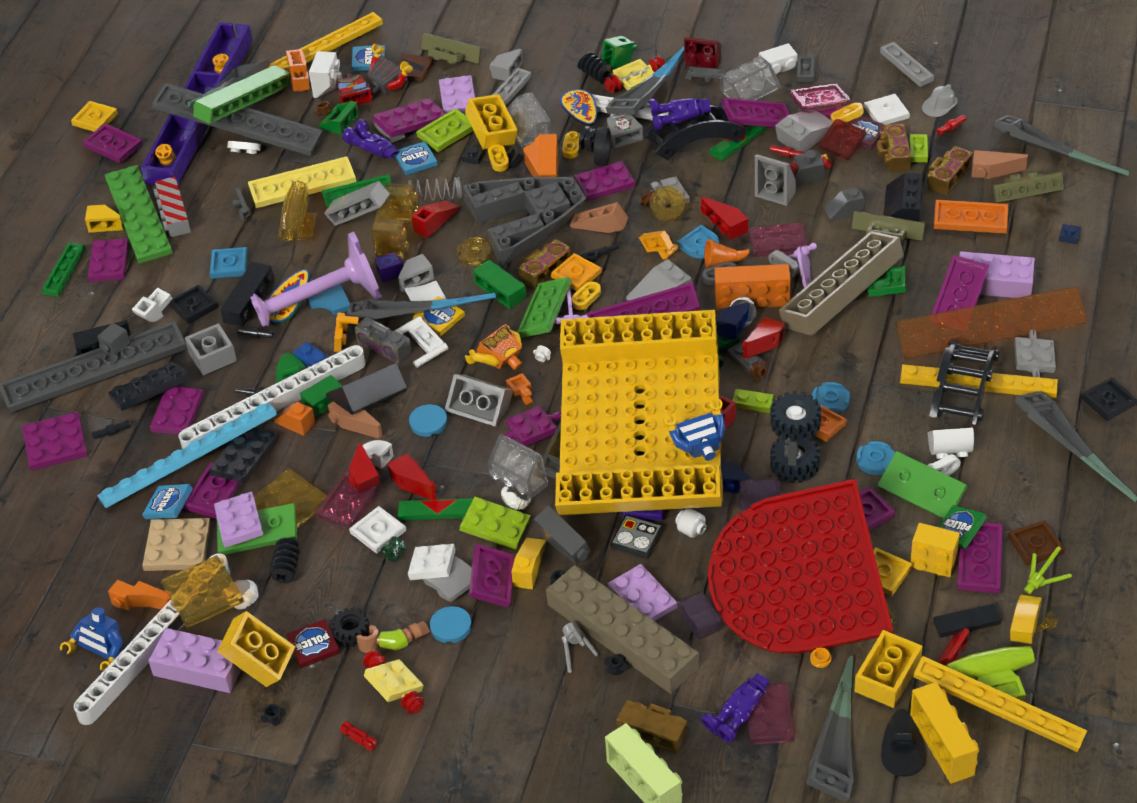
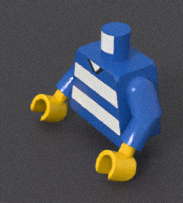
[663,399,726,461]
[60,607,123,671]

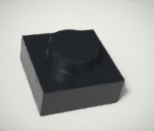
[507,143,524,168]
[462,146,484,164]

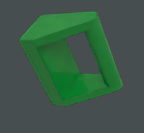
[319,101,359,135]

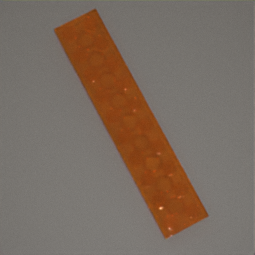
[895,286,1087,359]

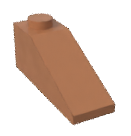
[972,150,1028,179]
[570,202,628,233]
[328,402,383,439]

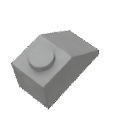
[490,49,523,81]
[398,254,434,292]

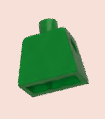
[602,36,637,70]

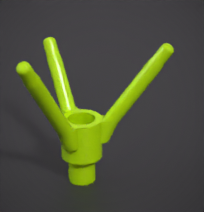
[1024,546,1072,594]

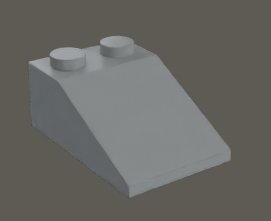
[775,109,838,152]
[755,154,796,206]
[626,259,691,301]

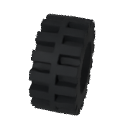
[331,607,370,647]

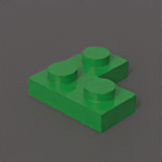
[868,266,906,297]

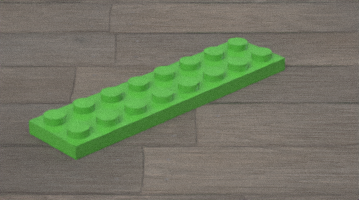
[105,165,173,264]

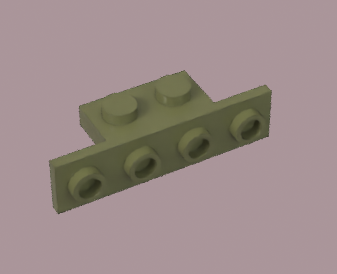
[421,33,482,64]
[993,171,1064,203]
[852,211,925,242]

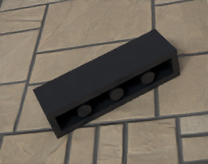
[220,262,274,327]

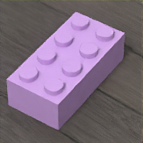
[959,251,1035,299]
[148,628,242,693]

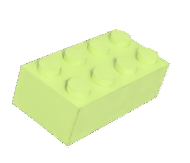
[605,723,683,803]

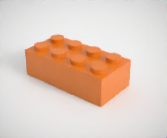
[714,264,790,310]

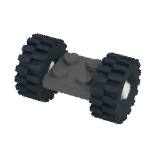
[770,391,821,483]

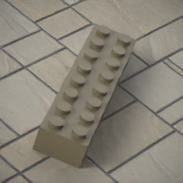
[779,231,904,336]
[546,565,699,694]

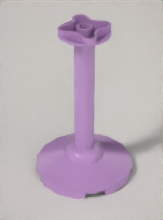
[250,231,382,327]

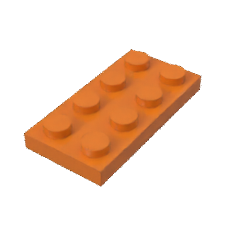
[934,200,1008,234]

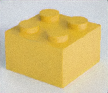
[911,523,960,578]

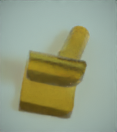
[1034,612,1059,635]

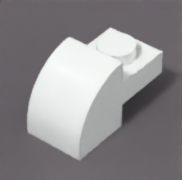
[132,288,173,322]
[363,440,394,469]

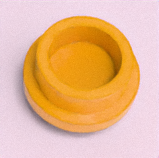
[810,647,832,668]

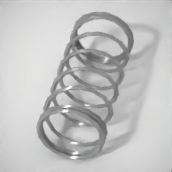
[408,177,462,202]

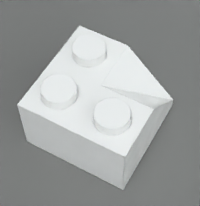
[309,51,342,98]

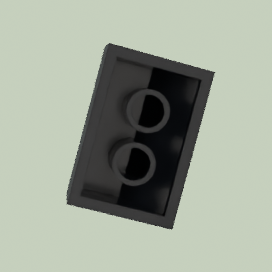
[883,173,923,222]

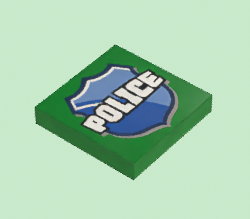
[938,505,987,549]

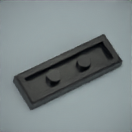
[933,604,1001,638]

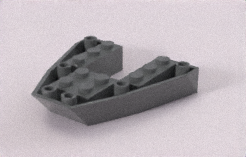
[463,177,586,267]

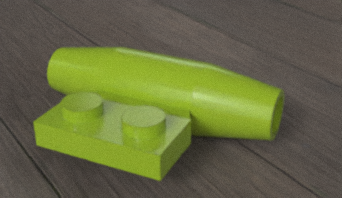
[946,646,1035,700]

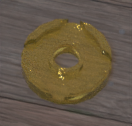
[649,186,685,221]
[457,237,492,266]

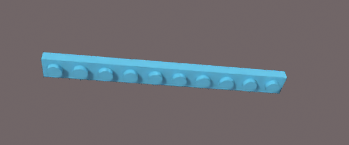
[97,403,277,508]

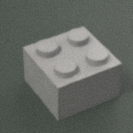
[185,323,237,375]

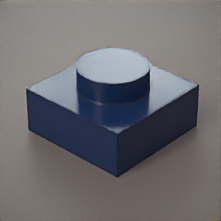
[1059,224,1081,244]

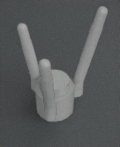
[561,622,598,674]

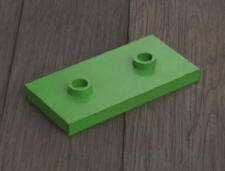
[518,277,572,338]
[877,451,968,519]
[217,503,297,555]

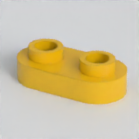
[830,103,864,126]
[562,131,580,159]
[488,144,509,172]
[571,282,601,310]

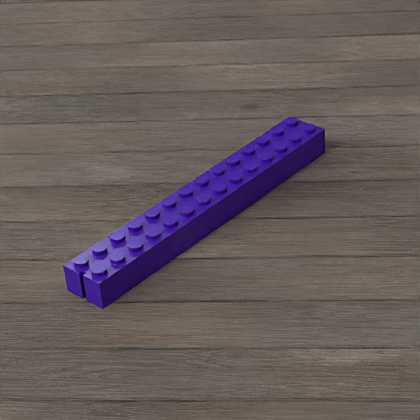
[141,22,253,185]

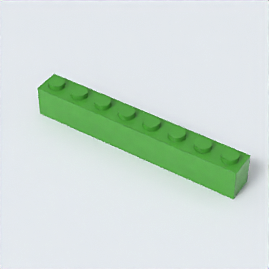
[193,65,290,124]

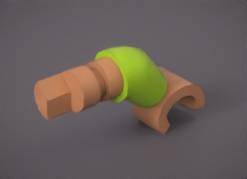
[356,621,430,653]

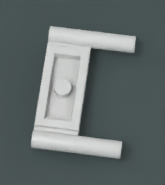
[393,316,449,368]

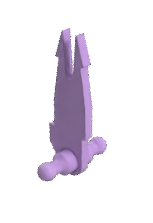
[788,243,817,288]
[554,287,589,324]

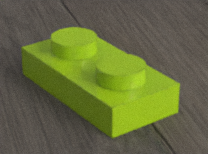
[909,134,928,163]
[732,389,774,413]

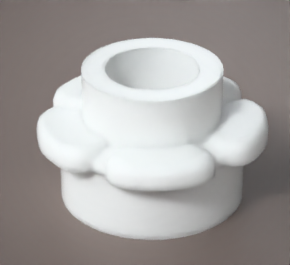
[533,345,551,362]

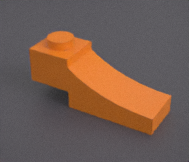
[286,49,310,92]
[108,580,173,611]

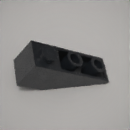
[73,320,131,355]

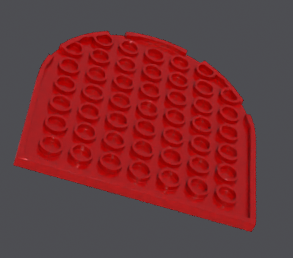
[708,479,894,654]

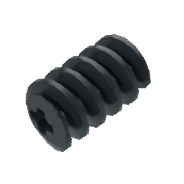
[577,52,612,84]
[269,538,300,583]

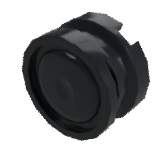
[579,126,597,153]

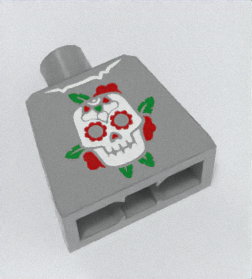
[607,114,643,149]

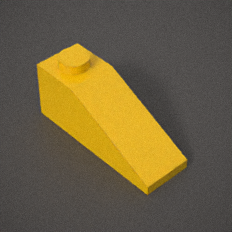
[511,538,546,589]

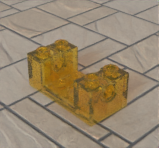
[371,183,420,259]

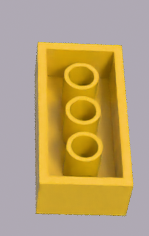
[910,682,979,784]

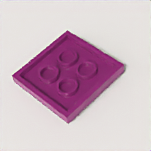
[22,412,88,471]

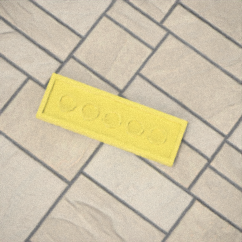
[248,157,356,208]

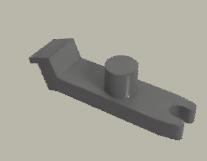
[684,66,725,82]
[232,187,251,221]

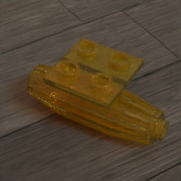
[278,181,317,241]

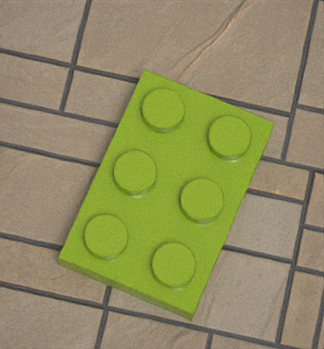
[416,108,474,152]
[460,497,531,550]

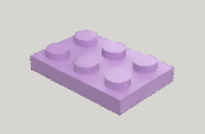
[439,75,475,114]
[214,491,263,548]
[607,564,678,621]

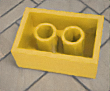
[465,94,518,149]
[217,611,295,687]
[854,630,923,708]

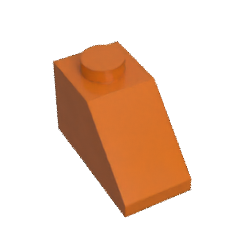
[273,402,316,436]

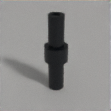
[237,327,274,339]
[92,421,131,439]

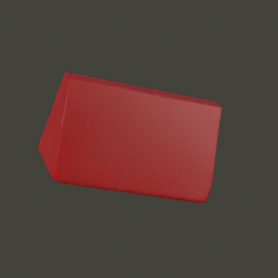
[936,628,969,666]

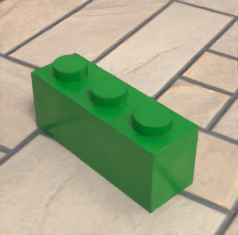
[473,260,526,309]

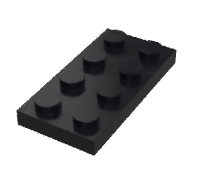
[108,361,190,411]
[209,427,279,483]

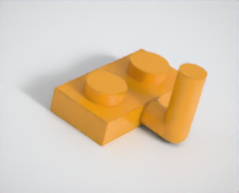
[639,230,679,260]
[334,313,359,352]

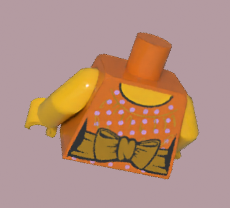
[465,324,523,371]

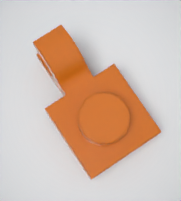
[506,373,533,405]

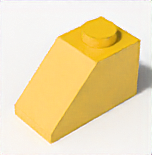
[85,205,123,233]

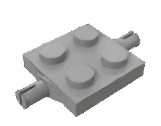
[1014,330,1056,378]

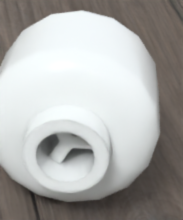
[675,508,707,538]

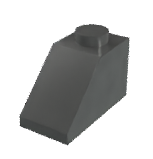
[824,187,864,222]

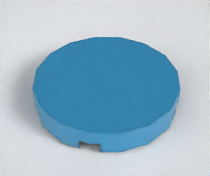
[812,382,850,414]
[409,404,448,437]
[856,441,895,475]
[430,606,471,643]

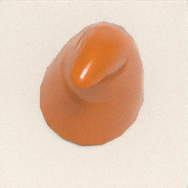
[704,239,750,268]

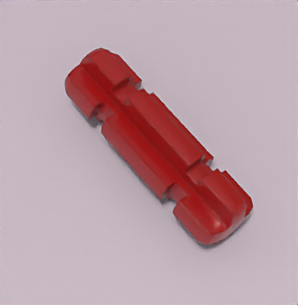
[340,721,378,751]

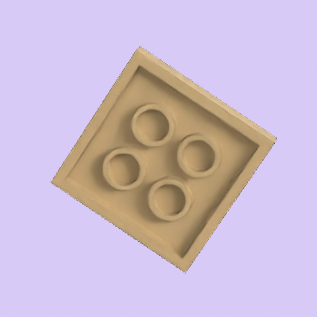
[142,518,211,571]

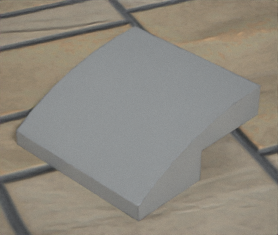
[423,556,472,602]

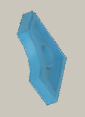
[307,284,350,315]

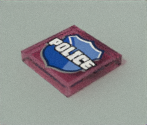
[841,117,885,150]

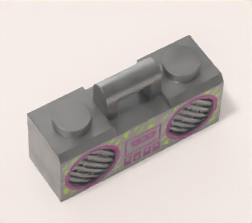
[355,317,412,365]

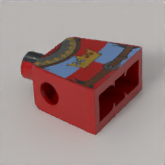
[338,74,373,105]

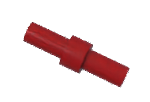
[936,115,966,135]
[770,145,805,158]

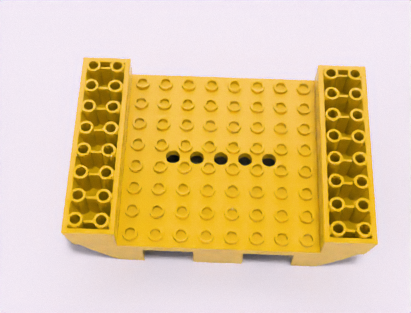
[555,310,723,515]

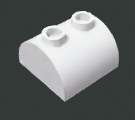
[928,428,974,459]

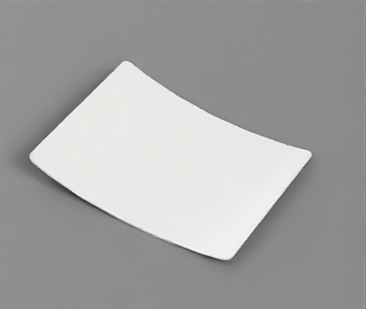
[404,281,446,301]

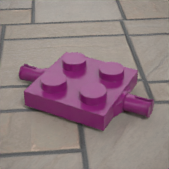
[500,406,561,447]

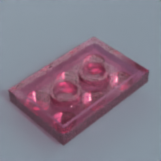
[789,83,851,113]
[749,222,808,257]
[316,471,380,529]
[747,683,794,745]

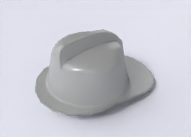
[922,84,957,117]

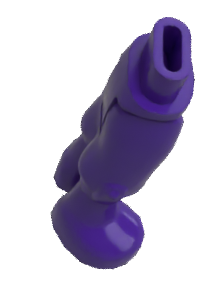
[649,98,711,131]
[342,119,399,159]
[700,673,770,743]

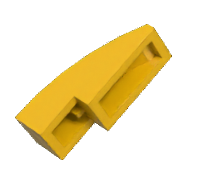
[1010,595,1042,644]

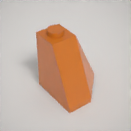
[523,134,559,177]

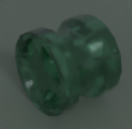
[381,536,407,562]

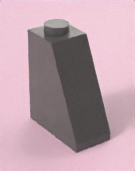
[534,505,591,565]

